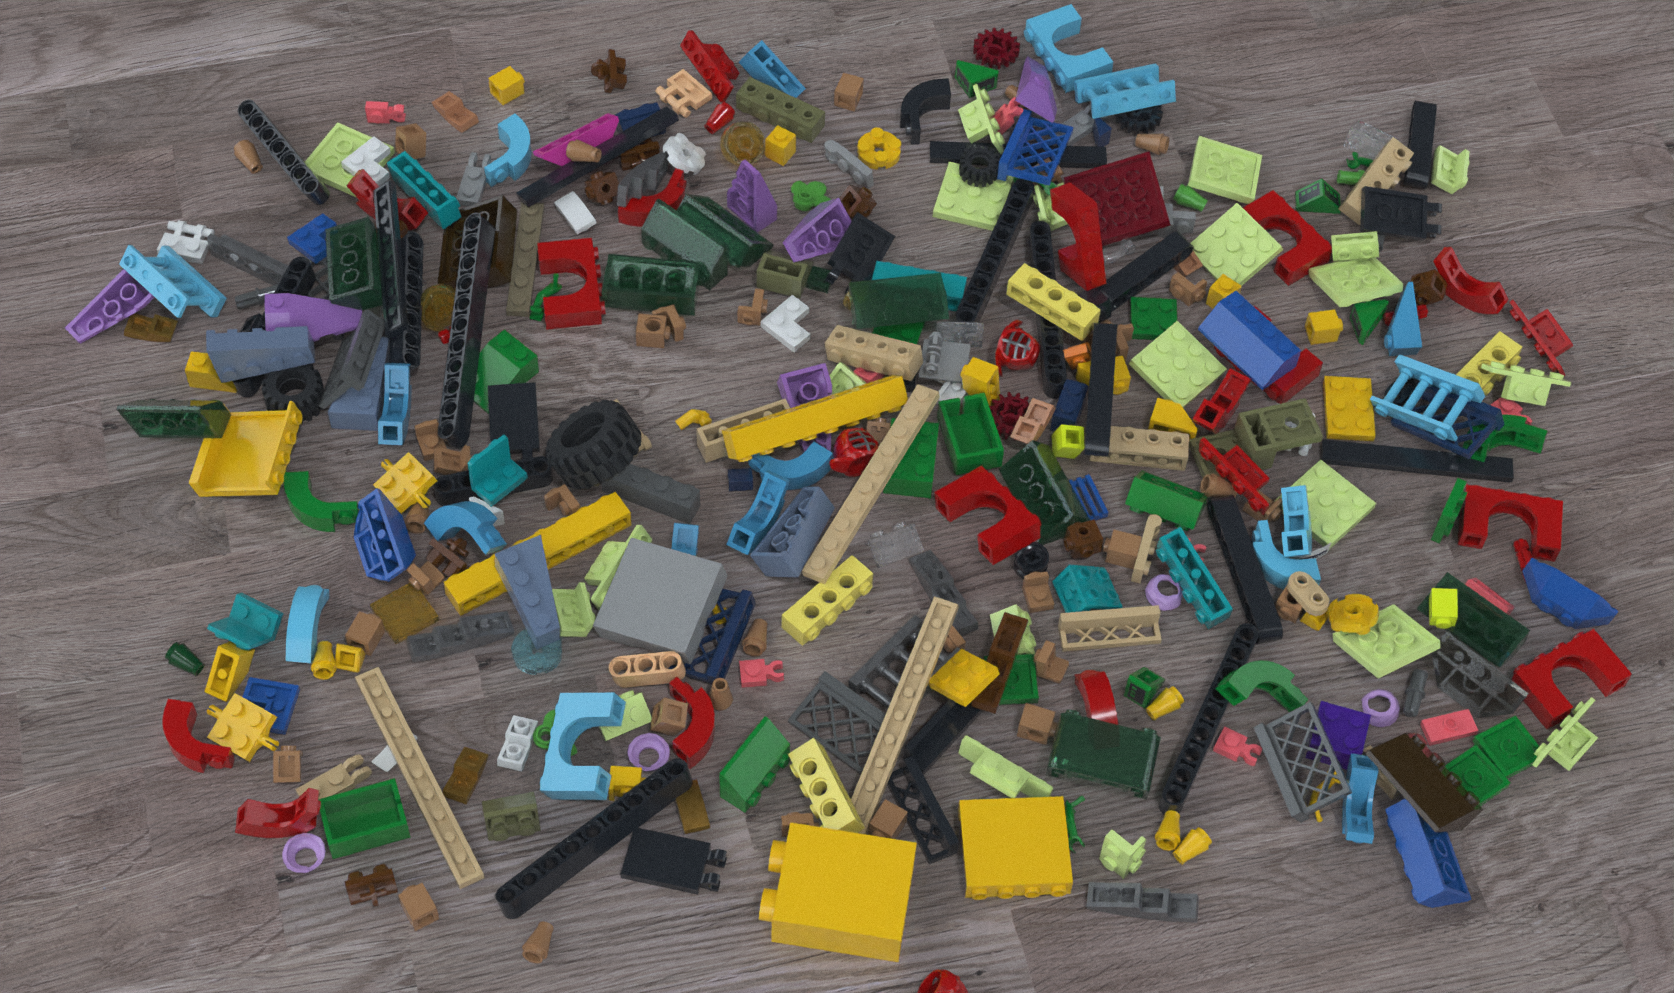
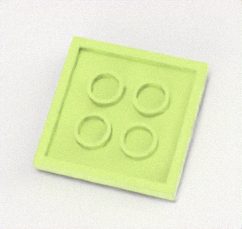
[305,122,395,197]
[1188,136,1262,204]
[932,162,1014,231]
[1191,203,1283,286]
[1309,258,1403,307]
[1129,321,1227,408]
[1274,460,1376,549]
[1333,604,1440,679]

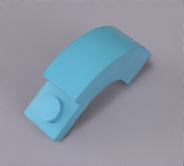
[484,113,532,187]
[1281,485,1312,558]
[1252,520,1321,590]
[286,585,329,663]

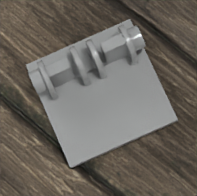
[918,332,971,383]

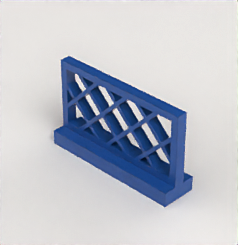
[997,109,1074,186]

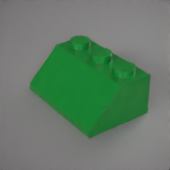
[1125,470,1209,531]
[719,716,790,813]

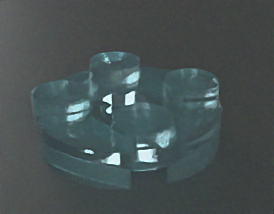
[511,629,562,675]

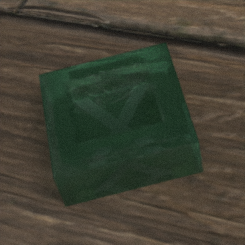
[806,266,831,294]

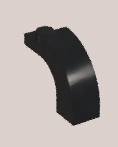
[900,78,951,145]

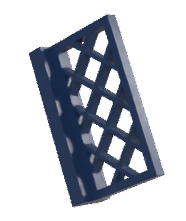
[1391,381,1505,459]
[668,589,756,687]

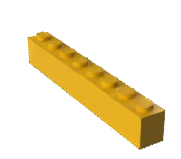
[721,375,908,462]
[443,492,632,616]

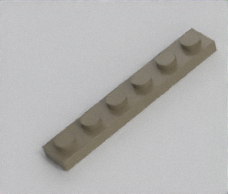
[506,202,545,317]

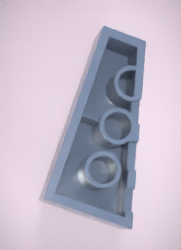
[206,326,315,383]
[328,337,390,431]
[750,487,835,578]
[495,535,560,649]

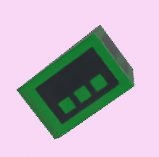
[955,60,999,98]
[1295,178,1341,214]
[1350,299,1389,345]
[1124,667,1166,709]

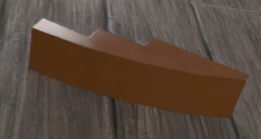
[971,612,1028,714]

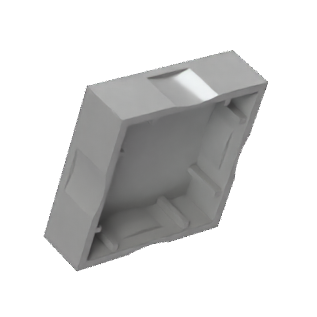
[593,538,728,664]

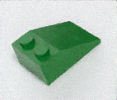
[474,329,539,414]

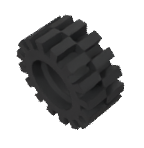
[959,145,1000,187]

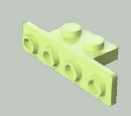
[958,84,1005,155]
[1481,361,1571,406]
[584,525,652,610]
[1532,697,1598,771]
[958,735,1053,798]

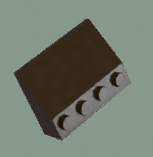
[437,195,518,288]
[1365,733,1484,832]

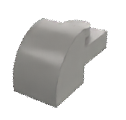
[1153,203,1196,238]

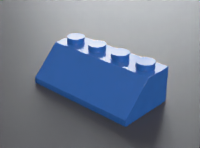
[1198,291,1301,390]
[1385,799,1471,908]

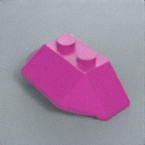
[533,113,619,166]

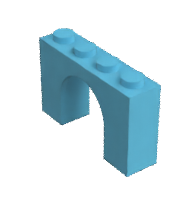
[1024,4,1113,93]
[540,692,626,800]

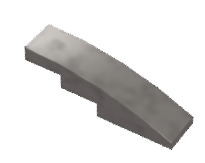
[617,151,669,207]
[909,550,979,636]
[406,611,515,662]
[1086,882,1199,923]

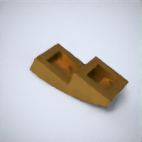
[124,313,178,342]
[443,746,488,805]
[675,779,710,834]

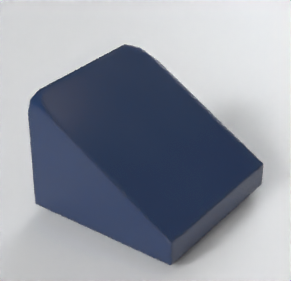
[1092,118,1112,147]
[728,468,753,491]

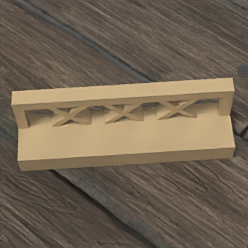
[1058,605,1162,652]

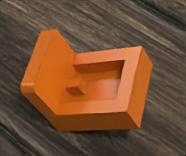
[1063,342,1092,370]

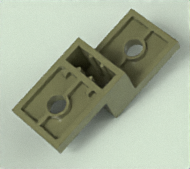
[1189,398,1323,479]

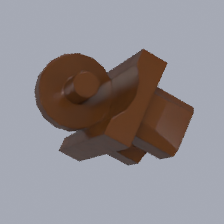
[591,49,627,93]
[620,138,660,171]
[425,538,469,577]
[344,864,398,907]

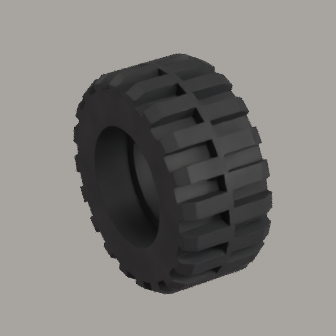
[546,400,641,490]

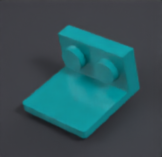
[467,435,528,507]
[1052,564,1123,613]
[207,592,284,650]

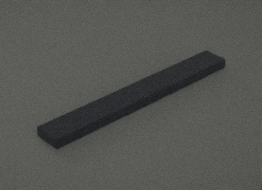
[516,106,679,207]
[930,141,1107,168]
[373,180,409,339]
[1321,439,1514,483]

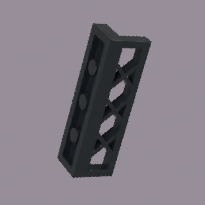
[903,699,984,775]
[887,756,959,865]

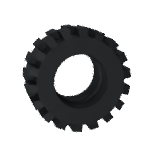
[262,364,324,424]

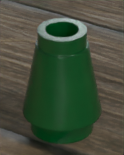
[165,642,205,676]

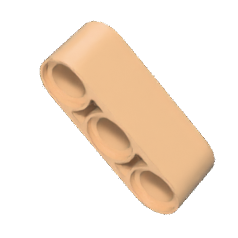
[609,651,686,688]

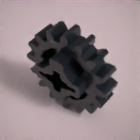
[1114,105,1163,135]

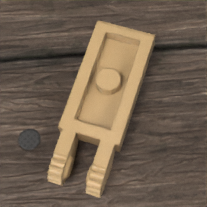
[295,754,372,799]

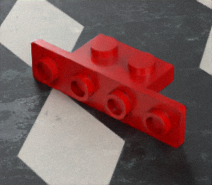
[680,30,740,102]
[1509,300,1573,376]
[1199,437,1270,516]

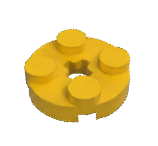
[857,128,901,170]
[1328,594,1379,635]

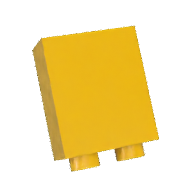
[759,822,917,962]

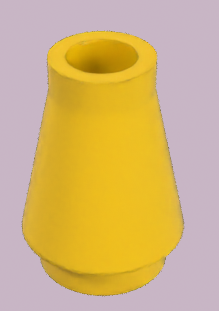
[311,641,337,680]
[1145,686,1184,721]
[1155,810,1181,851]
[1172,827,1212,865]

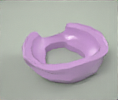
[1145,574,1182,611]
[1361,689,1400,727]
[627,733,670,772]
[282,833,326,873]

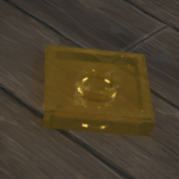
[370,583,439,645]

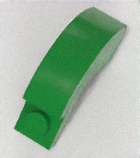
[1463,415,1548,462]
[284,471,359,532]
[1216,660,1308,713]

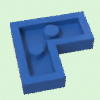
[287,213,339,264]
[242,677,300,735]

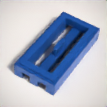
[1067,474,1108,522]

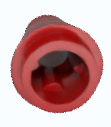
[704,102,735,134]

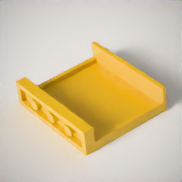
[189,401,303,497]
[958,796,1073,900]

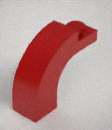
[618,168,687,227]
[346,169,428,230]
[1433,247,1509,314]
[1193,368,1251,434]
[1074,670,1120,750]
[669,677,715,769]
[162,698,235,773]
[235,788,321,838]

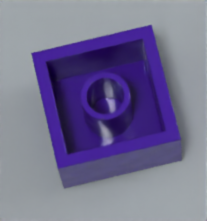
[1305,701,1371,770]

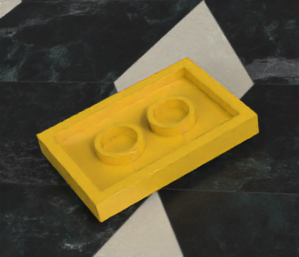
[1323,376,1375,442]

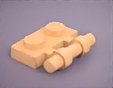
[655,69,712,118]

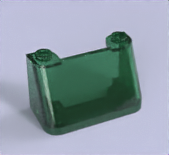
[1046,709,1161,800]

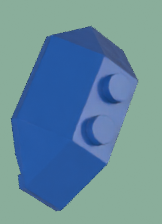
[353,488,416,582]
[1522,558,1618,629]

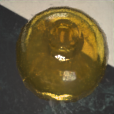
[720,121,765,166]
[420,284,456,331]

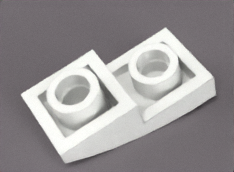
[554,191,597,234]
[497,715,538,772]

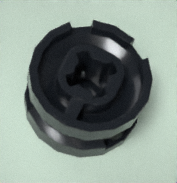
[1014,542,1049,579]

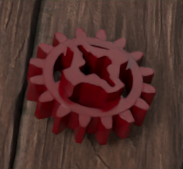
[973,27,1020,69]
[989,392,1030,440]

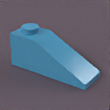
[739,40,806,98]
[1384,282,1422,356]

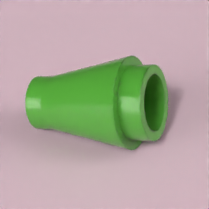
[1173,183,1208,212]

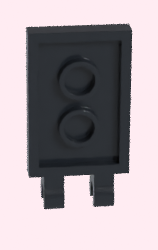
[1360,186,1442,241]
[825,212,896,298]
[488,382,540,459]
[620,828,727,895]

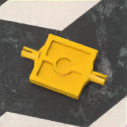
[373,452,437,514]
[207,693,279,762]

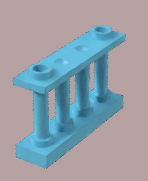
[1074,63,1176,119]
[119,245,227,318]
[1370,354,1485,442]

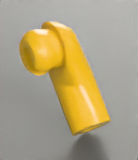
[675,409,712,430]

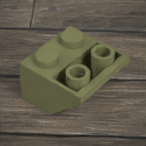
[757,250,814,299]
[482,792,541,841]

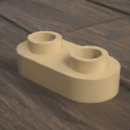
[1287,571,1329,616]

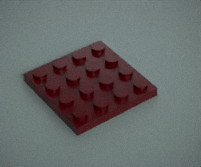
[1064,151,1171,246]

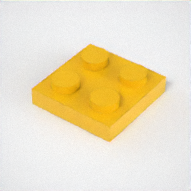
[928,648,1000,707]

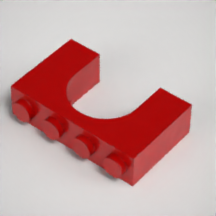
[1050,182,1107,291]
[1243,190,1332,286]
[537,238,606,330]
[1213,306,1323,404]
[934,465,1041,565]
[1458,484,1563,562]
[1509,629,1632,730]

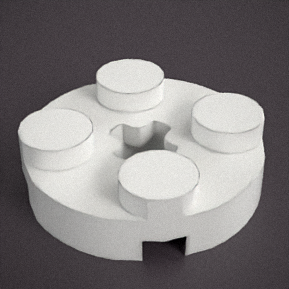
[663,133,706,175]

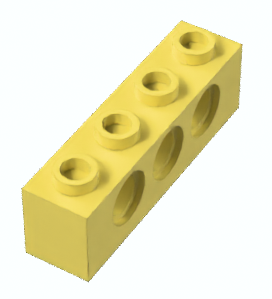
[1006,263,1100,341]
[1456,331,1522,396]
[781,555,873,646]
[788,738,865,833]

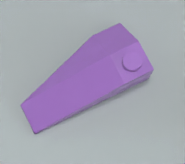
[1015,56,1057,123]
[727,160,777,233]
[783,198,851,262]
[65,269,154,344]
[265,293,362,342]
[777,363,832,453]

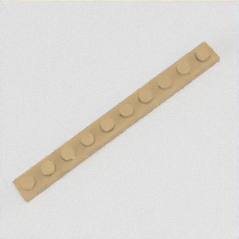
[802,384,940,584]
[851,596,959,835]
[355,667,484,889]

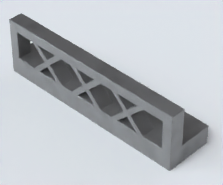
[207,233,288,285]

